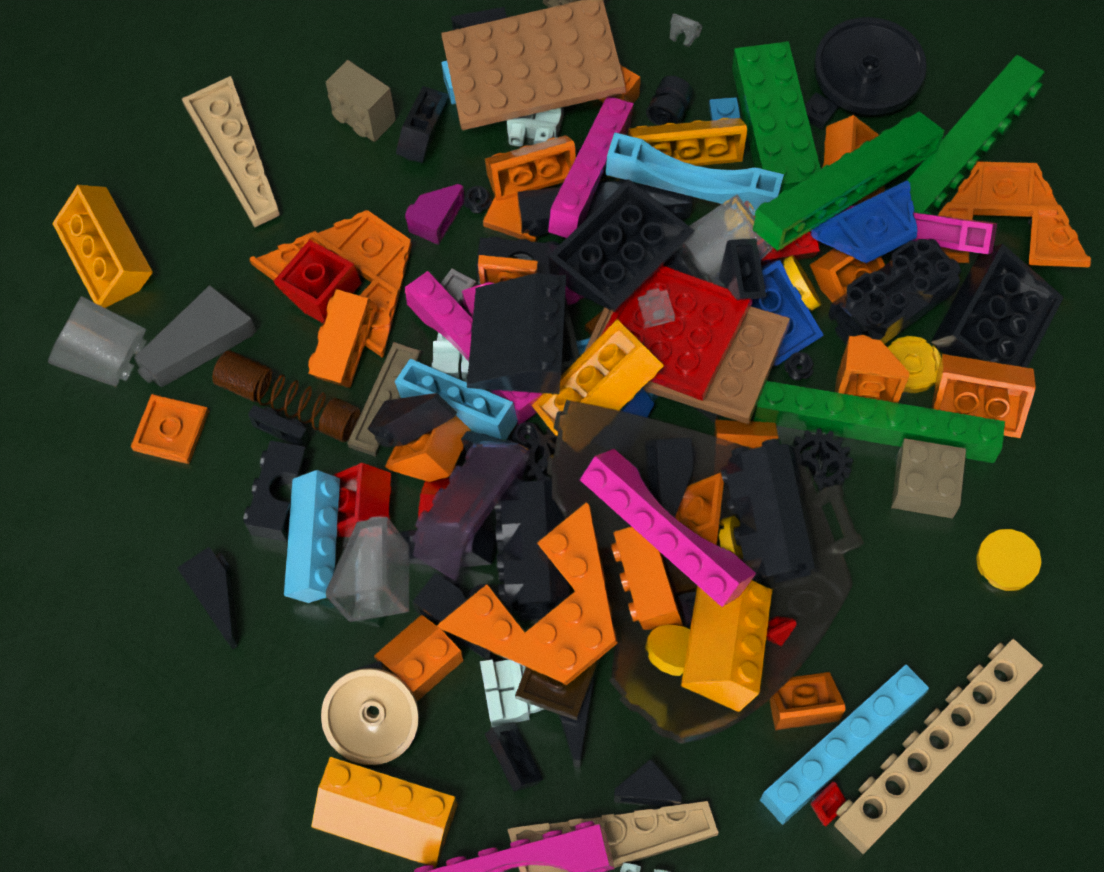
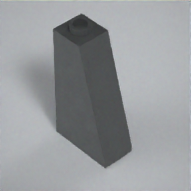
[134,285,256,387]

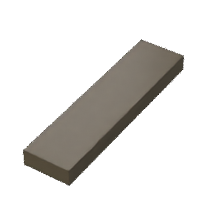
[348,342,422,456]

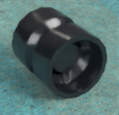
[646,76,694,126]

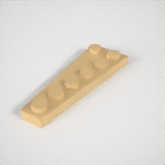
[182,76,280,227]
[508,801,718,872]

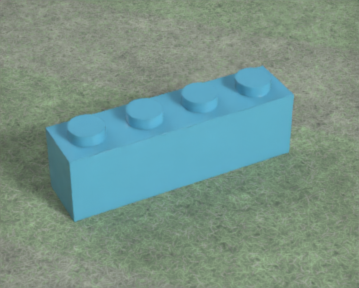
[394,359,518,440]
[284,470,340,603]

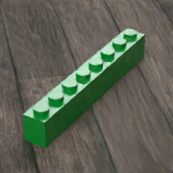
[907,55,1045,215]
[752,111,945,251]
[754,381,1005,463]

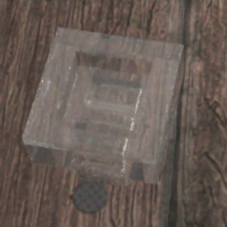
[670,13,703,47]
[638,288,675,328]

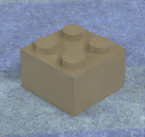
[326,60,396,142]
[891,438,966,519]

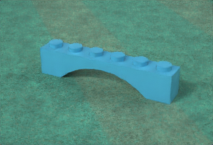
[606,133,784,212]
[760,665,929,825]

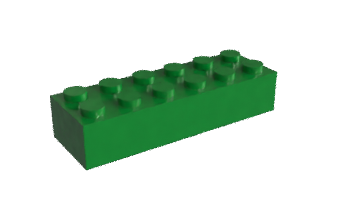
[732,41,821,194]

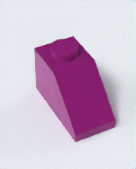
[405,184,465,245]

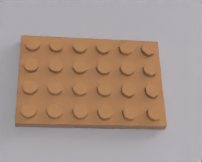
[441,0,626,130]
[584,307,790,424]

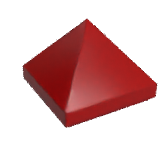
[766,616,797,647]
[810,782,846,827]

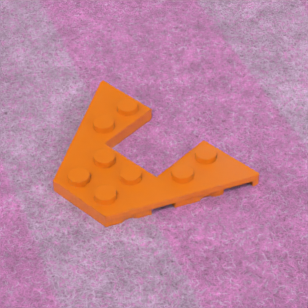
[938,162,1091,267]
[249,210,412,357]
[437,502,618,685]

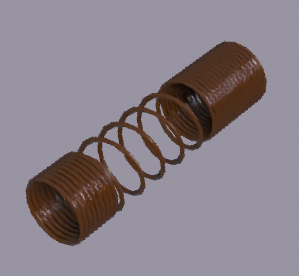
[212,350,360,442]

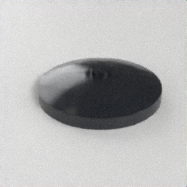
[814,17,927,115]

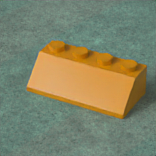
[628,118,747,166]
[52,185,153,309]
[531,319,664,453]
[681,580,772,712]
[311,757,458,868]

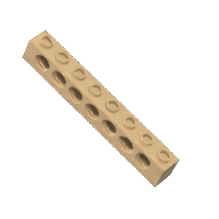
[834,639,1043,854]

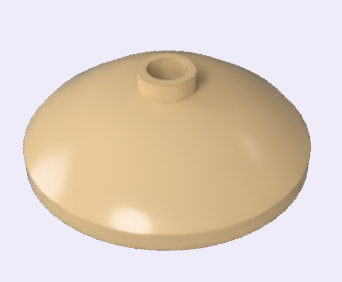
[321,668,419,765]

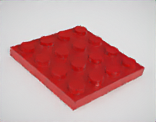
[601,266,752,401]

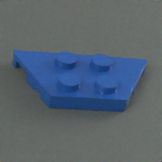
[811,180,918,263]

